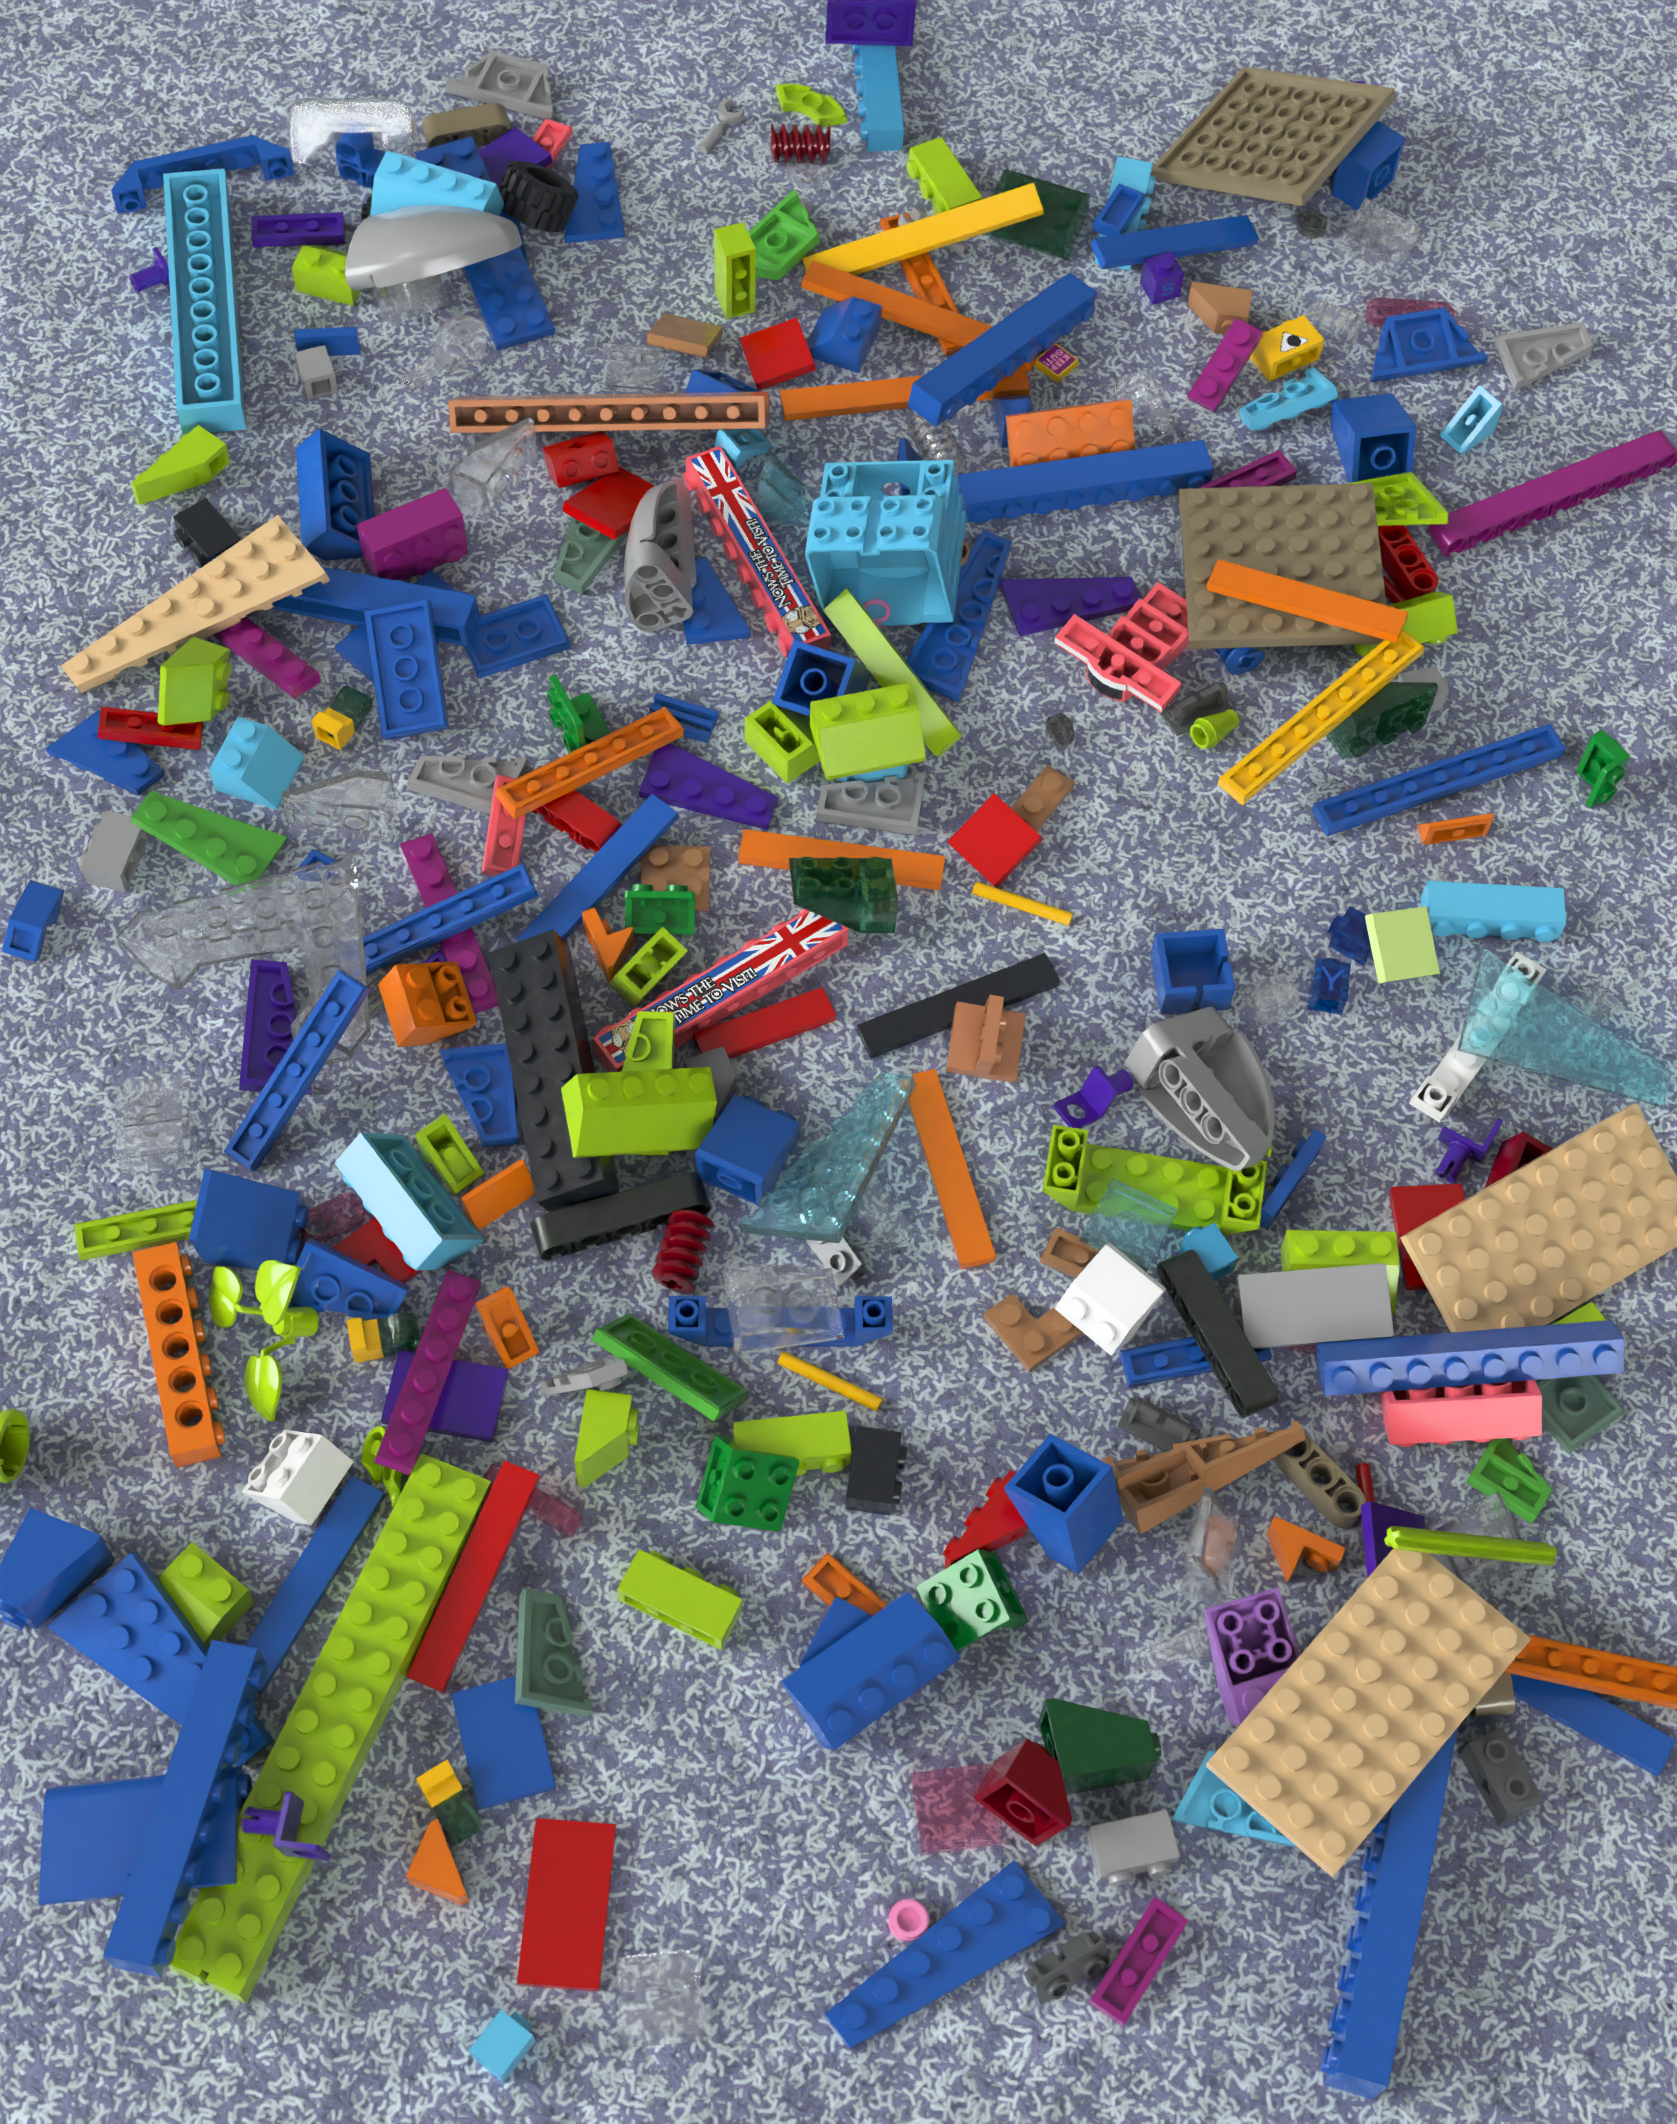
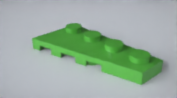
[131,791,287,893]

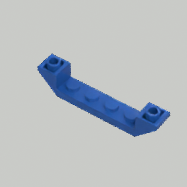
[111,135,294,214]
[668,1296,893,1347]

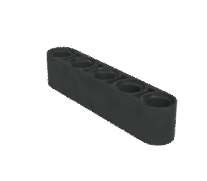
[530,1172,712,1261]
[1157,1249,1279,1418]

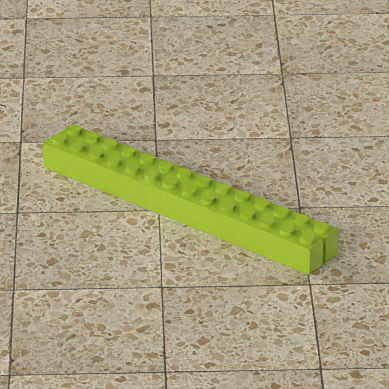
[168,1453,492,2004]

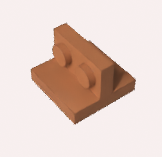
[945,995,1026,1083]

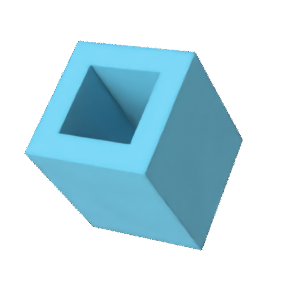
[469,2009,535,2083]

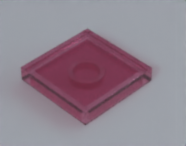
[910,1764,1001,1855]

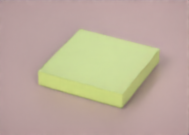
[1365,906,1440,984]

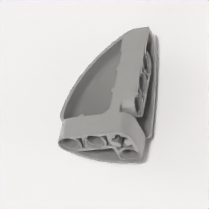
[345,205,522,290]
[624,479,696,632]
[1125,1007,1275,1171]

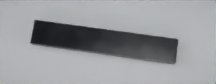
[856,953,1061,1058]

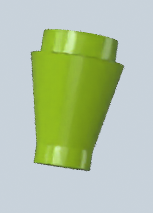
[1190,709,1240,749]

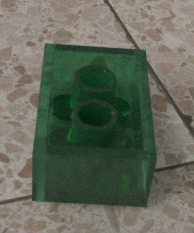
[983,169,1091,260]

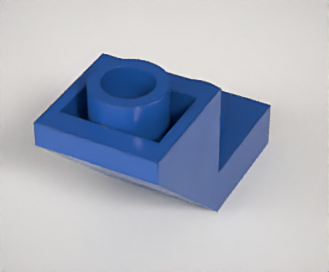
[2,880,65,962]

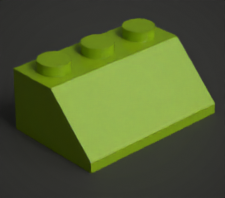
[810,683,926,781]
[1281,1230,1399,1315]

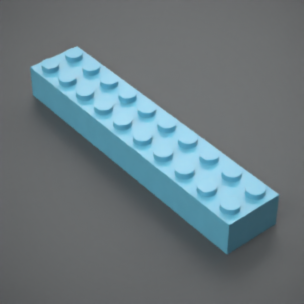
[163,168,247,435]

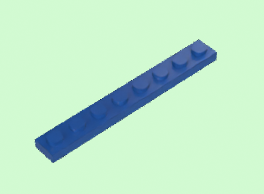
[1312,724,1566,837]

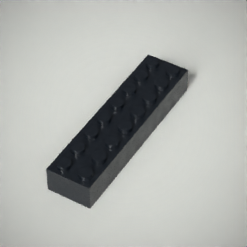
[489,929,620,1213]

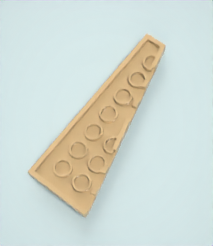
[61,515,330,693]

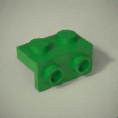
[1576,729,1630,808]
[625,884,695,935]

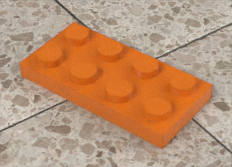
[1006,399,1135,467]

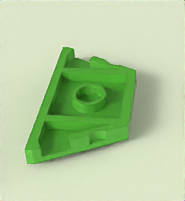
[749,190,820,280]

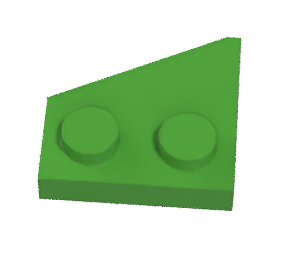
[1466,1438,1552,1524]

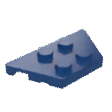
[1370,307,1487,382]

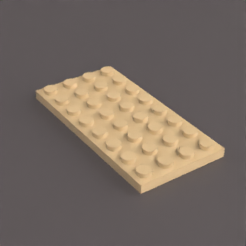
[1400,1103,1677,1333]
[1206,1549,1531,1878]

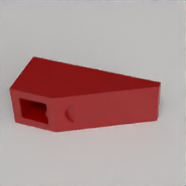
[943,1469,1029,1569]

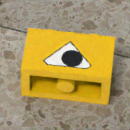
[1250,315,1325,382]

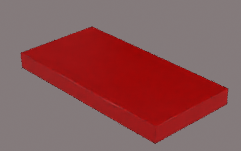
[517,1818,616,1992]

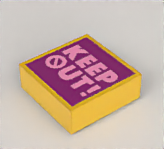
[1034,343,1078,383]

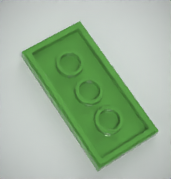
[591,1313,749,1421]

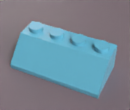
[370,150,505,216]
[335,1133,485,1270]

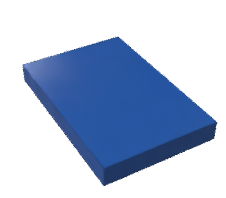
[463,594,571,679]
[451,1676,556,1811]

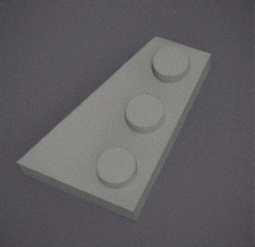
[1495,322,1594,391]
[407,756,528,814]
[816,772,926,835]
[540,1355,629,1395]

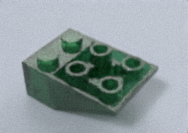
[1326,682,1439,760]
[789,857,898,933]

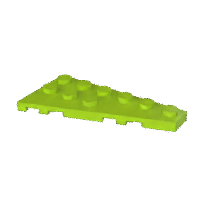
[1346,472,1448,526]

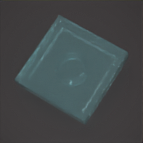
[1080,1178,1178,1272]

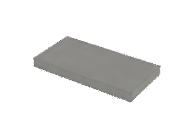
[1237,1263,1394,1349]

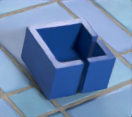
[1150,929,1235,1014]

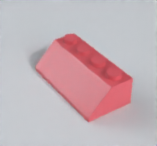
[1380,1380,1542,1447]

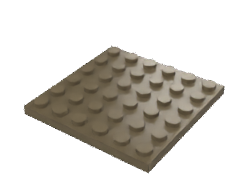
[1151,67,1396,206]
[1179,483,1386,649]

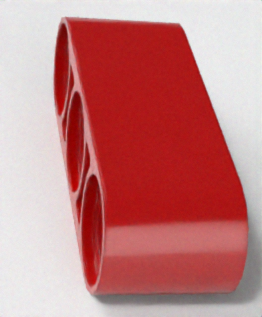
[1378,525,1439,600]
[532,790,622,853]

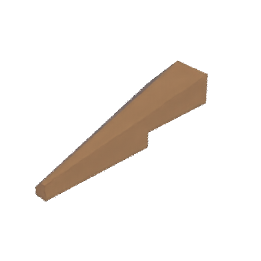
[1102,1421,1305,1534]

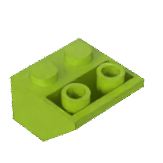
[744,701,820,784]

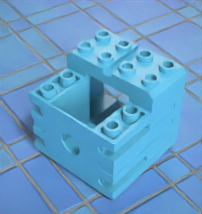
[805,460,967,626]

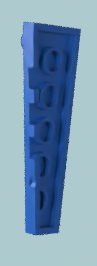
[906,530,1012,702]
[824,1860,1066,2050]

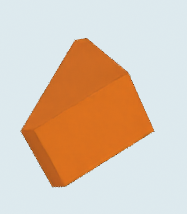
[406,1819,469,1905]

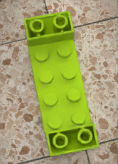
[1042,1124,1268,1236]

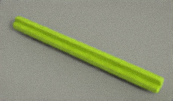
[1384,1526,1558,1566]

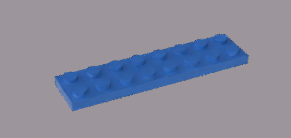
[415,136,555,351]

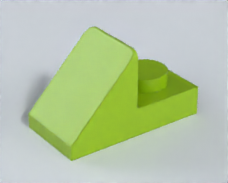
[415,1113,484,1194]

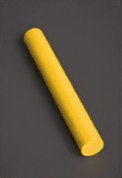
[972,881,1073,926]
[777,1351,884,1412]

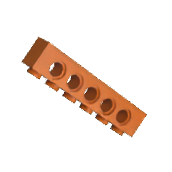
[132,1242,226,1468]

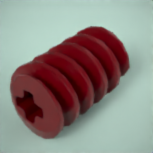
[771,124,831,164]
[652,1210,714,1294]

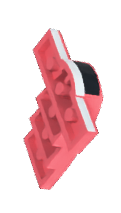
[1055,582,1189,713]

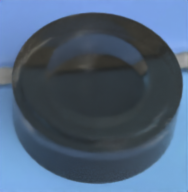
[1296,211,1327,239]
[1046,713,1075,748]

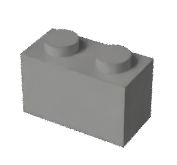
[80,810,150,893]
[1086,1809,1180,1886]

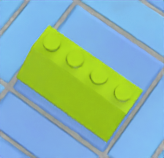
[561,1067,717,1158]

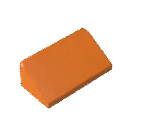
[1417,813,1494,845]
[461,1159,535,1230]

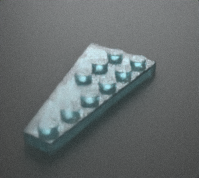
[1457,948,1672,1107]
[737,1073,916,1243]

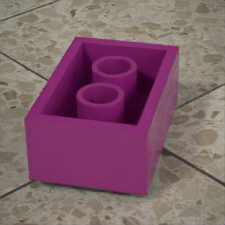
[357,487,468,581]

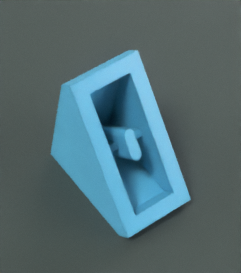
[1439,385,1504,455]

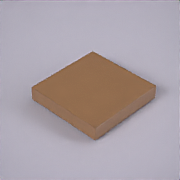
[647,313,723,358]

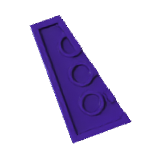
[999,577,1141,637]
[639,743,778,830]
[239,959,312,1095]

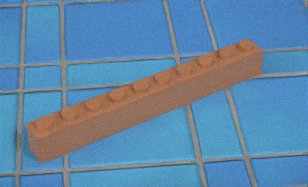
[448,392,770,433]

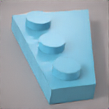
[1238,366,1338,431]
[1171,1749,1297,1848]

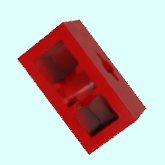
[542,431,619,489]

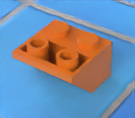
[378,961,477,1047]

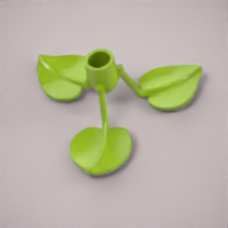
[208,1260,318,1421]

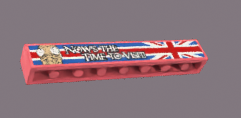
[683,446,831,657]
[593,900,849,1072]

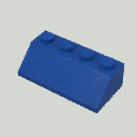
[296,428,375,561]
[780,1592,961,1750]

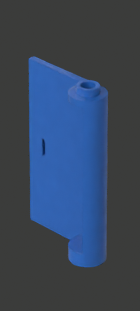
[38,1766,252,1906]

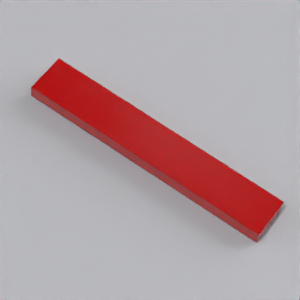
[406,1460,541,1693]

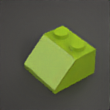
[292,245,362,306]
[158,637,232,725]
[574,1389,640,1487]

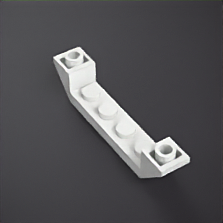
[1409,952,1546,1123]

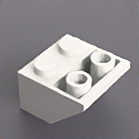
[242,1430,354,1525]

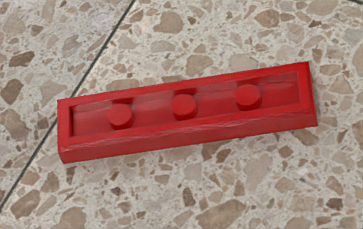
[693,987,836,1059]

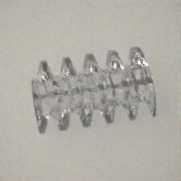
[907,413,966,472]

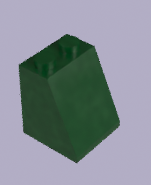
[1038,1698,1161,1795]

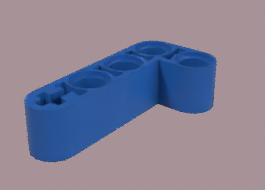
[335,121,386,189]

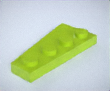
[622,1011,675,1156]

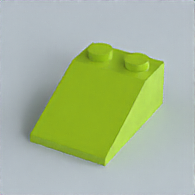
[158,1542,255,1649]

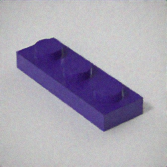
[251,212,345,247]

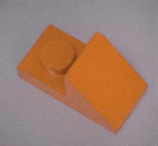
[582,907,635,984]
[475,1286,540,1369]
[1266,1516,1346,1582]

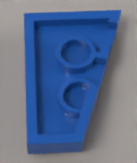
[683,557,751,645]
[46,710,165,796]

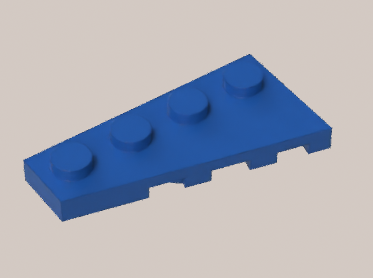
[564,142,625,243]

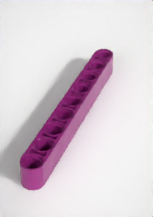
[1427,430,1677,558]

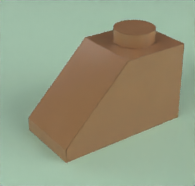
[1187,281,1252,336]

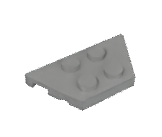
[445,50,554,120]

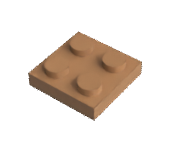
[641,845,711,911]

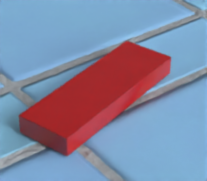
[98,706,204,750]

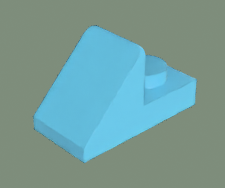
[715,428,772,472]

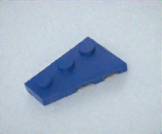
[439,1043,519,1147]
[288,1238,410,1322]

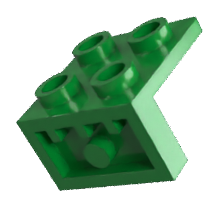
[546,674,611,753]
[695,1435,799,1532]
[917,1550,1029,1652]

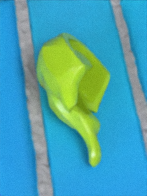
[361,1426,404,1508]

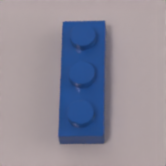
[1260,1129,1327,1230]

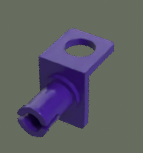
[129,247,170,293]
[1053,1066,1133,1129]
[1435,1118,1503,1183]
[242,1791,331,1861]

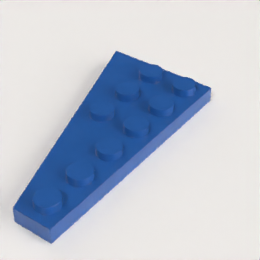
[46,1551,274,1766]

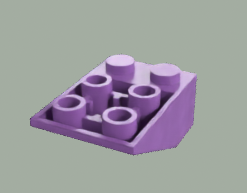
[1204,1587,1300,1726]

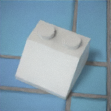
[1055,1242,1166,1356]

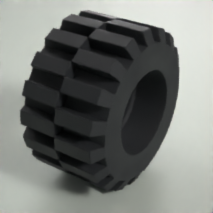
[498,161,579,232]

